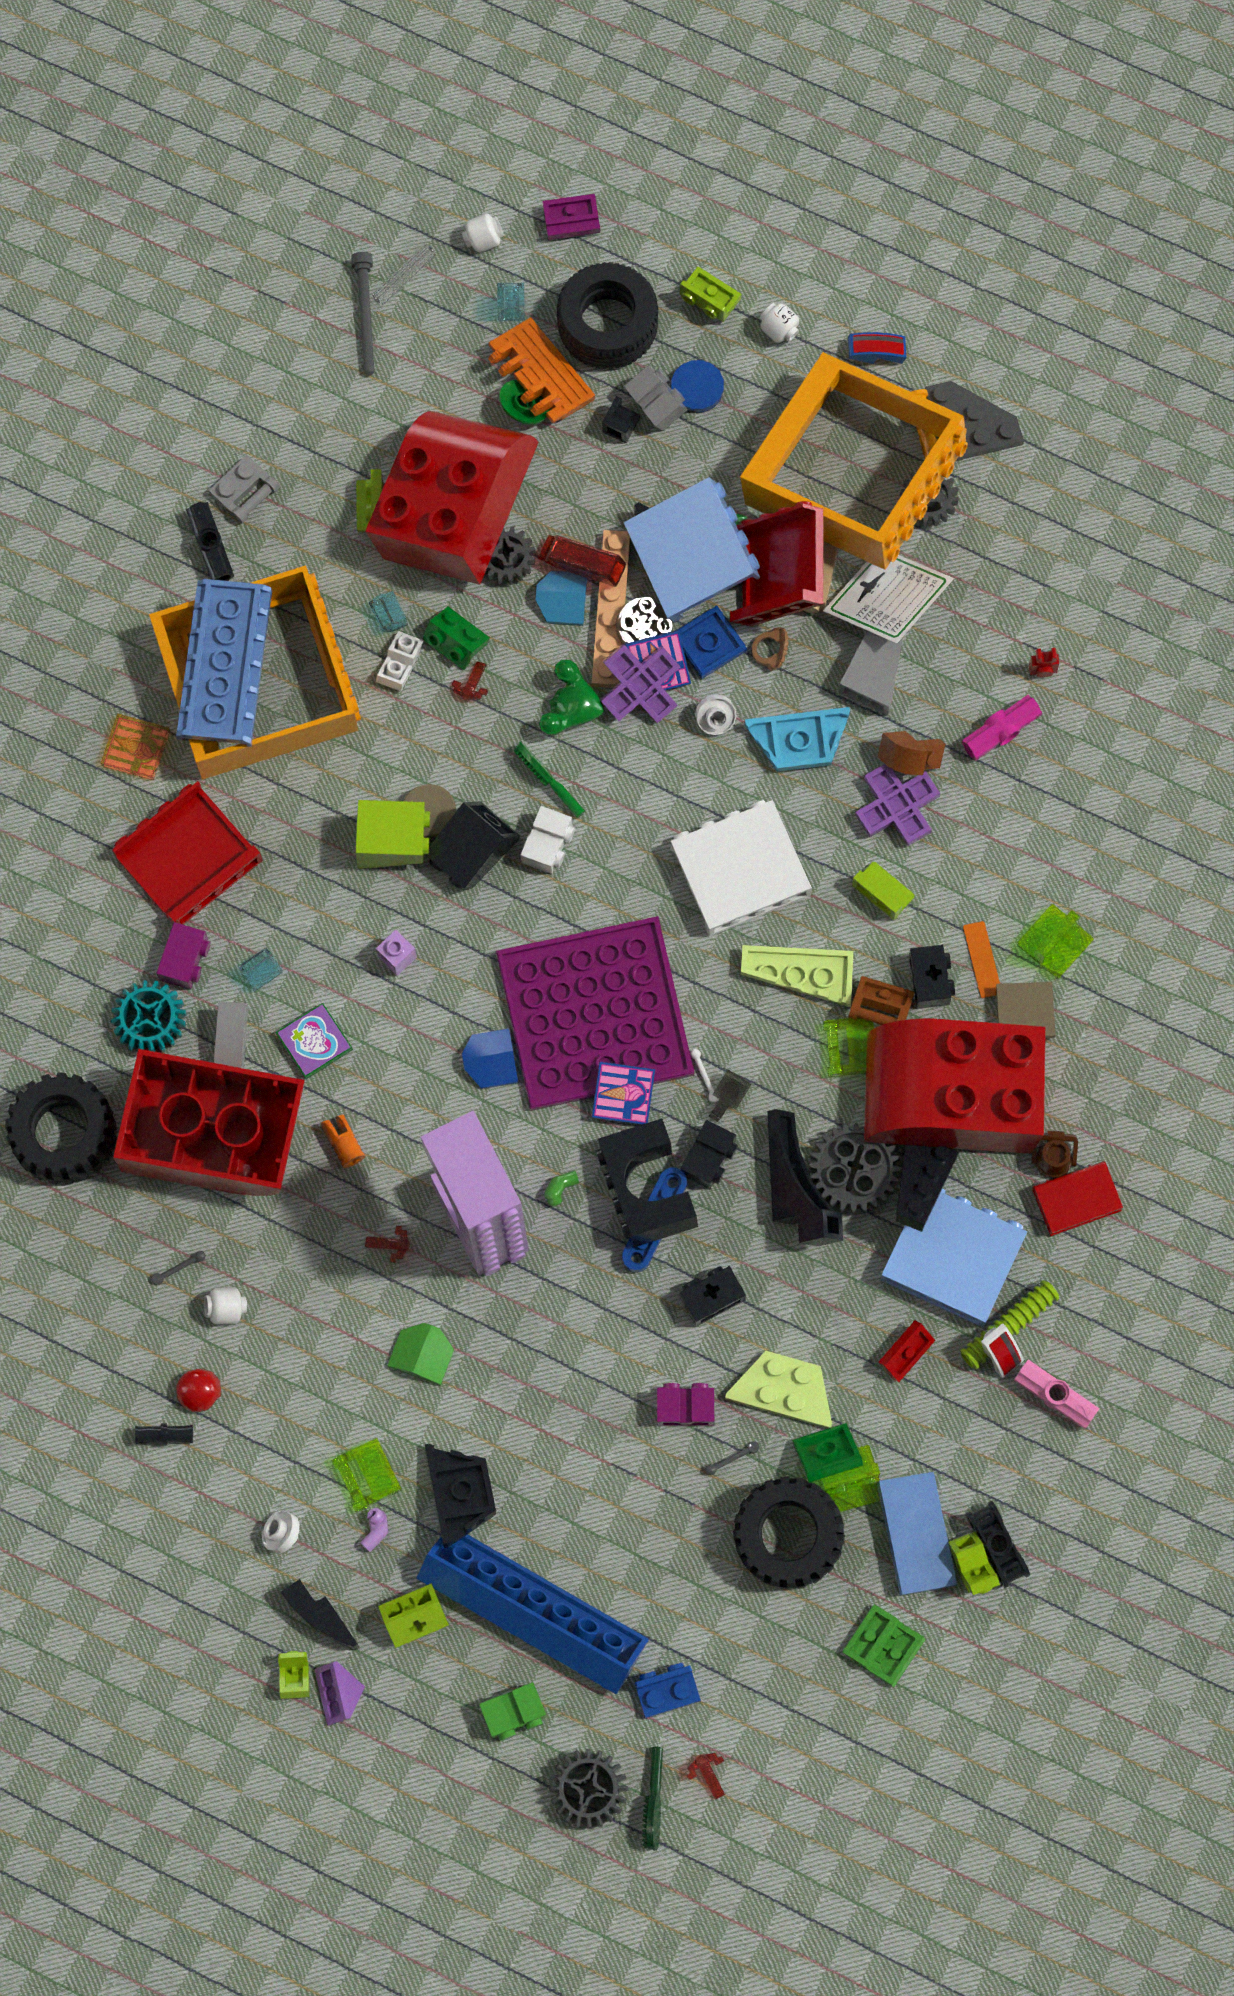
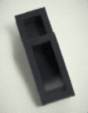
[281,1579,360,1650]

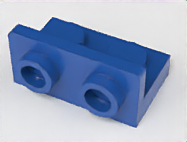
[635,1663,701,1719]

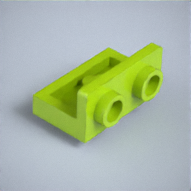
[680,266,742,322]

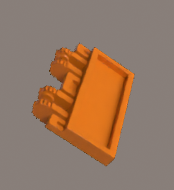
[488,317,596,423]

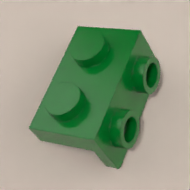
[423,606,490,670]

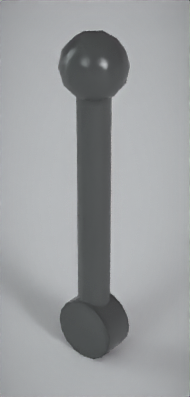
[152,1251,206,1285]
[705,1441,759,1475]

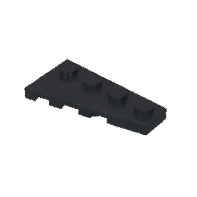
[896,1145,959,1232]

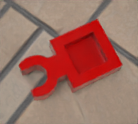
[1029,648,1059,678]

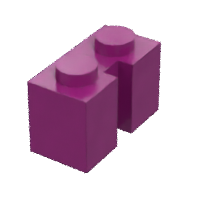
[156,922,211,990]
[657,1383,715,1426]

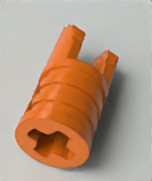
[321,1114,366,1168]

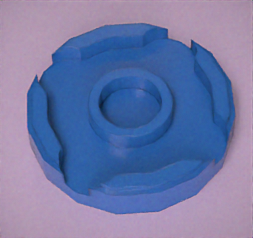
[671,360,724,413]

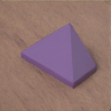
[314,1661,365,1726]

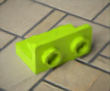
[356,469,383,532]

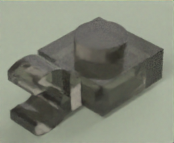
[708,1070,751,1122]

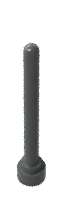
[351,252,374,376]

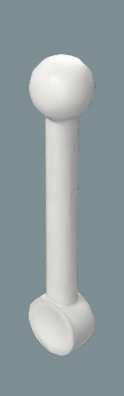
[690,1049,720,1103]

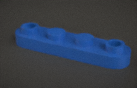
[622,1167,687,1272]

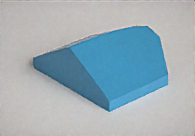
[535,571,588,626]

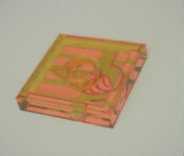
[101,713,170,780]

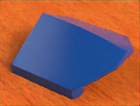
[462,1029,518,1089]

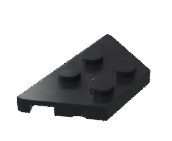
[425,1444,496,1549]

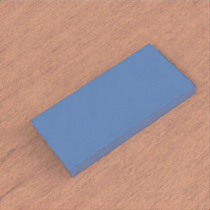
[877,1472,957,1596]

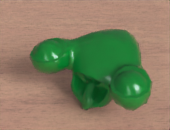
[539,659,604,735]

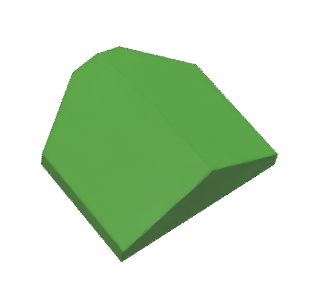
[387,1323,454,1386]

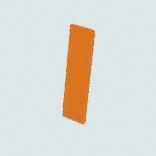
[963,921,1000,998]

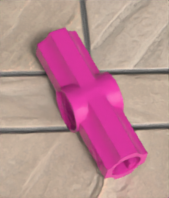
[962,695,1042,761]

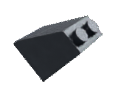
[425,801,521,889]

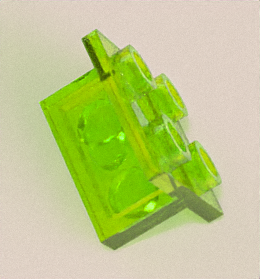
[1017,904,1094,979]
[820,1445,881,1512]

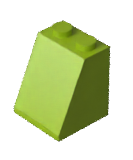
[356,800,430,869]

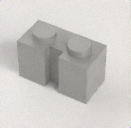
[624,365,688,431]

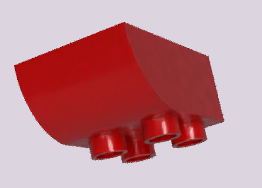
[365,411,539,585]
[864,1018,1046,1154]
[113,1049,305,1196]

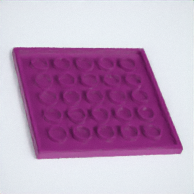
[496,916,695,1111]

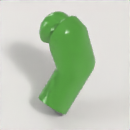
[544,1170,579,1206]

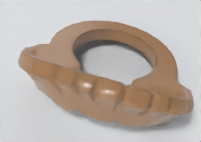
[751,627,789,671]

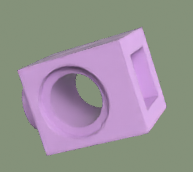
[376,930,417,976]

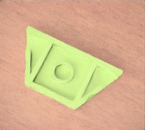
[725,1351,832,1429]

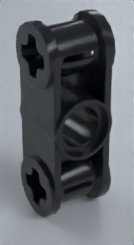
[966,1501,1030,1589]

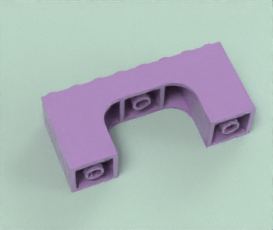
[421,1110,529,1276]

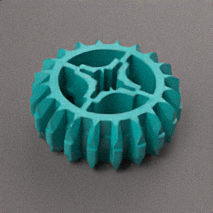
[111,980,187,1052]

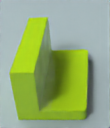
[852,862,915,920]

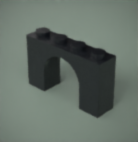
[595,1118,698,1247]

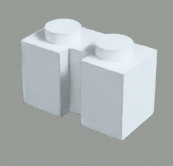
[521,806,575,874]

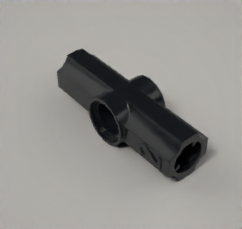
[186,502,234,581]

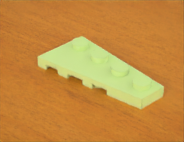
[741,945,854,1007]

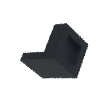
[602,396,640,443]

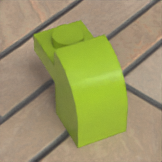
[948,1532,1000,1595]

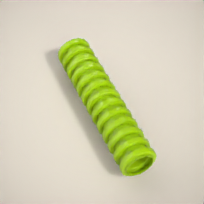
[960,1280,1059,1370]

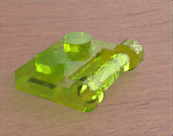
[823,1018,874,1078]
[331,1438,402,1513]

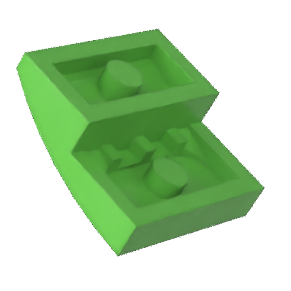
[842,1604,926,1688]

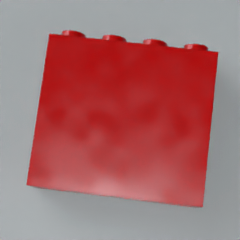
[730,501,824,627]
[112,781,263,925]

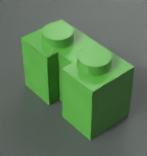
[479,1682,547,1742]

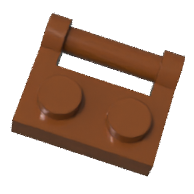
[848,976,915,1025]

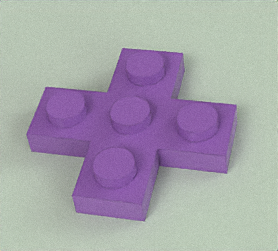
[600,643,680,723]
[855,764,940,846]

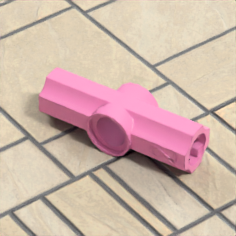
[1014,1360,1100,1429]

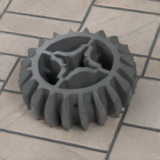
[549,1749,628,1830]

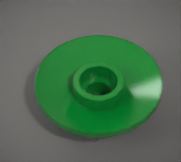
[499,380,550,425]

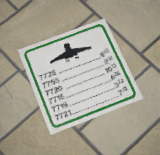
[823,555,954,643]

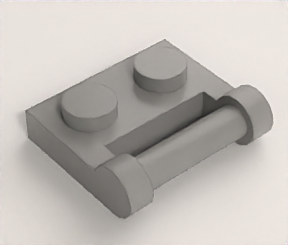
[208,455,281,524]

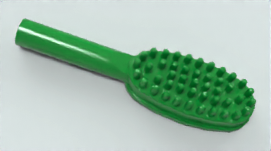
[514,741,585,818]

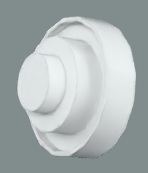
[695,694,737,735]
[262,1510,300,1554]

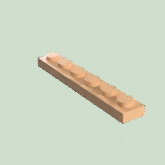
[592,530,630,688]

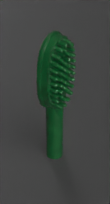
[642,1747,663,1851]

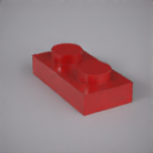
[878,1320,936,1382]

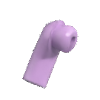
[360,1508,388,1552]

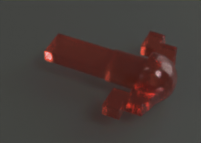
[452,661,488,701]
[365,1225,410,1263]
[686,1753,725,1800]

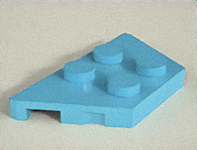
[745,707,850,772]

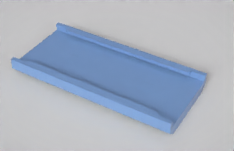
[176,579,272,747]

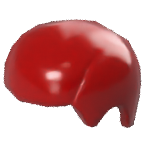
[176,1368,222,1412]

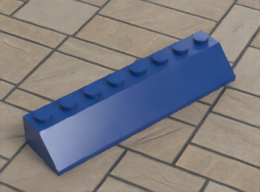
[416,1535,649,1695]

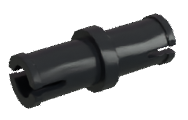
[135,1423,193,1446]

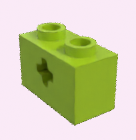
[378,1583,449,1648]

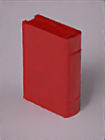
[1032,1161,1123,1237]

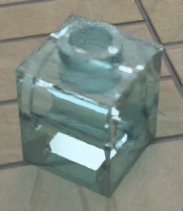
[497,283,525,321]

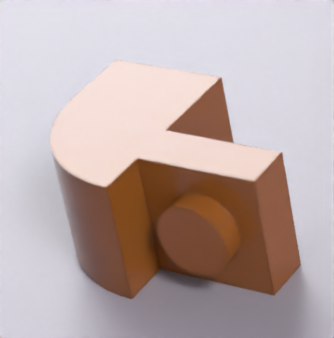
[877,731,946,775]

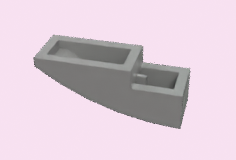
[214,1001,249,1068]

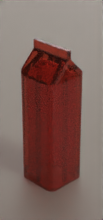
[537,535,626,587]

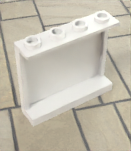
[671,800,812,937]

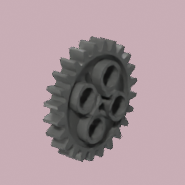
[809,1123,901,1215]

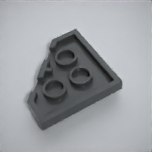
[925,381,1024,461]

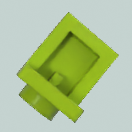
[278,1651,310,1699]

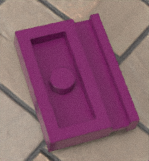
[543,194,601,240]

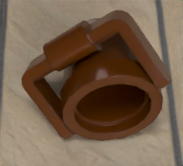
[1031,1130,1078,1179]

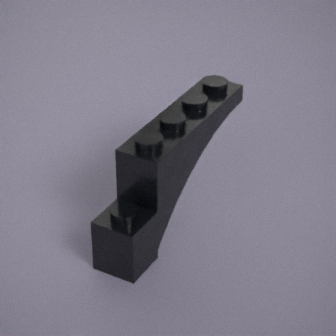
[767,1109,843,1246]

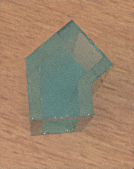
[369,591,408,632]
[238,947,283,992]

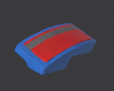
[848,332,906,364]

